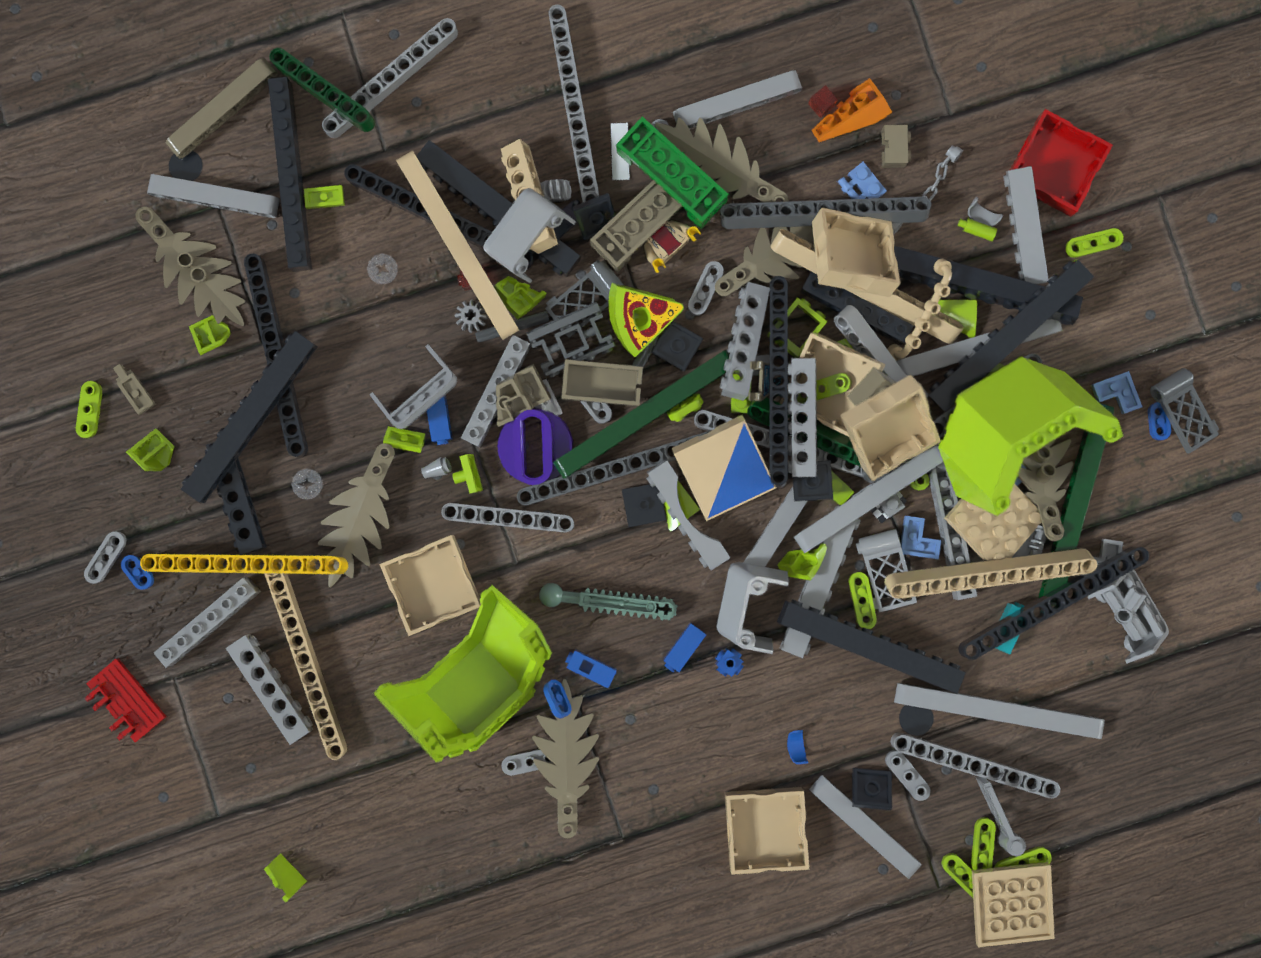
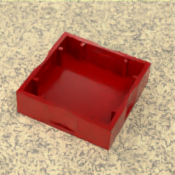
[1010,109,1113,217]

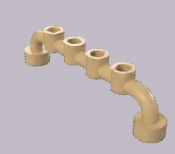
[887,259,952,361]

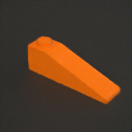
[811,78,892,142]

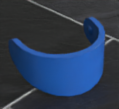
[787,730,808,765]

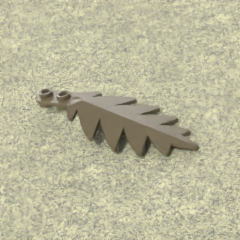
[655,117,789,202]
[136,207,245,326]
[715,226,814,296]
[1017,439,1074,541]
[318,444,395,588]
[532,679,599,838]

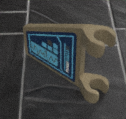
[749,361,782,401]

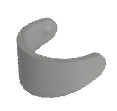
[968,197,1003,226]

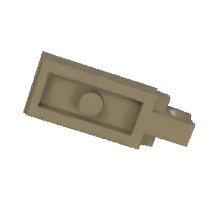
[113,364,156,415]

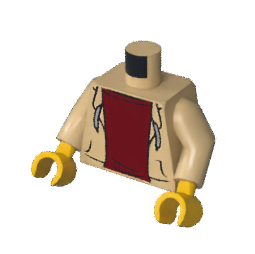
[644,220,701,273]

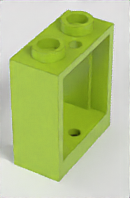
[767,298,827,359]

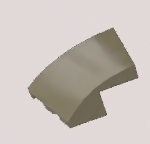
[496,364,551,427]

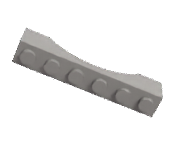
[646,460,730,570]

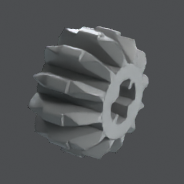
[540,179,571,203]
[455,300,488,333]

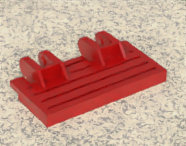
[84,658,167,743]

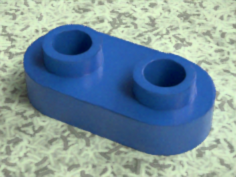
[1148,402,1171,440]
[121,555,154,590]
[543,680,571,719]

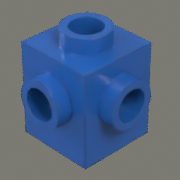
[715,648,743,677]

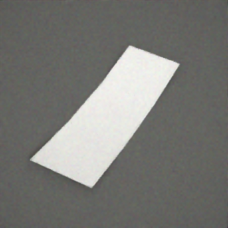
[611,123,630,180]

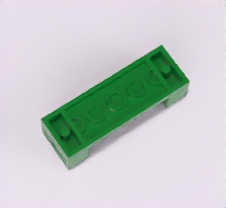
[616,116,728,229]

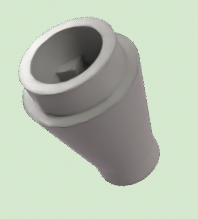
[421,457,451,479]

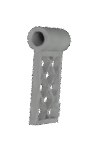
[856,529,917,612]
[976,776,1026,856]

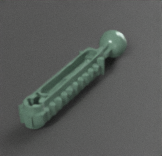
[539,583,677,620]

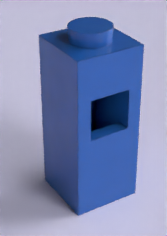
[427,395,453,445]
[663,623,706,672]
[565,649,617,688]

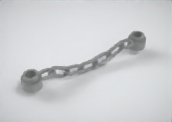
[892,145,963,235]

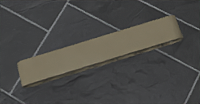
[166,58,278,159]

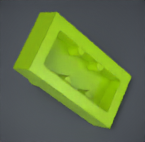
[452,454,483,493]
[831,471,854,506]

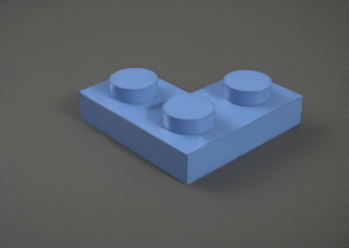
[1091,371,1142,414]
[900,516,941,559]

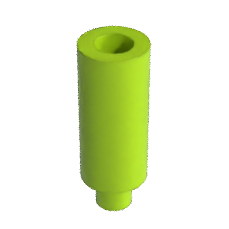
[957,218,997,241]

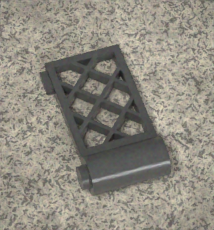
[545,260,625,338]
[1150,368,1219,453]

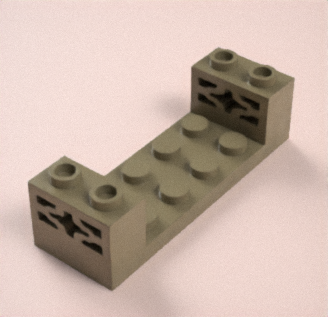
[590,181,682,273]

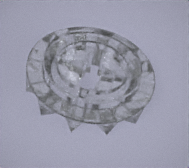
[367,253,398,284]
[291,469,323,499]

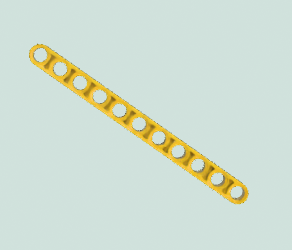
[140,554,348,574]

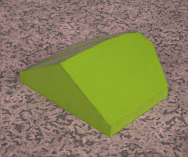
[189,315,231,355]
[126,429,174,471]

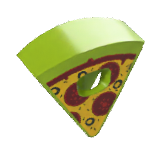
[608,283,683,357]

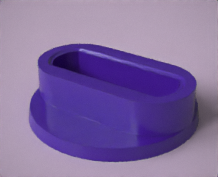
[498,408,573,485]

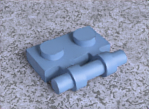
[838,162,887,199]

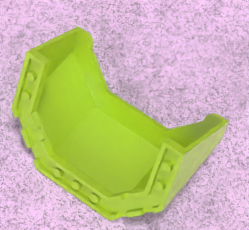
[938,357,1123,516]
[374,585,552,762]

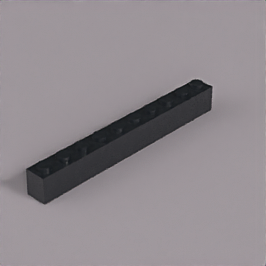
[268,77,312,272]
[416,140,581,277]
[894,246,1083,325]
[928,260,1094,412]
[181,331,318,503]
[777,599,966,694]

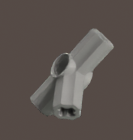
[1102,585,1148,641]

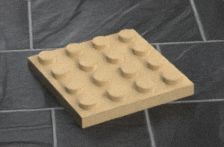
[944,483,1041,561]
[972,862,1054,947]

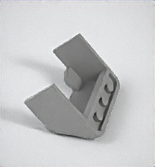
[483,188,576,283]
[370,345,457,429]
[717,562,789,654]
[1087,570,1169,663]

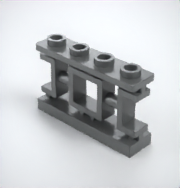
[526,302,616,377]

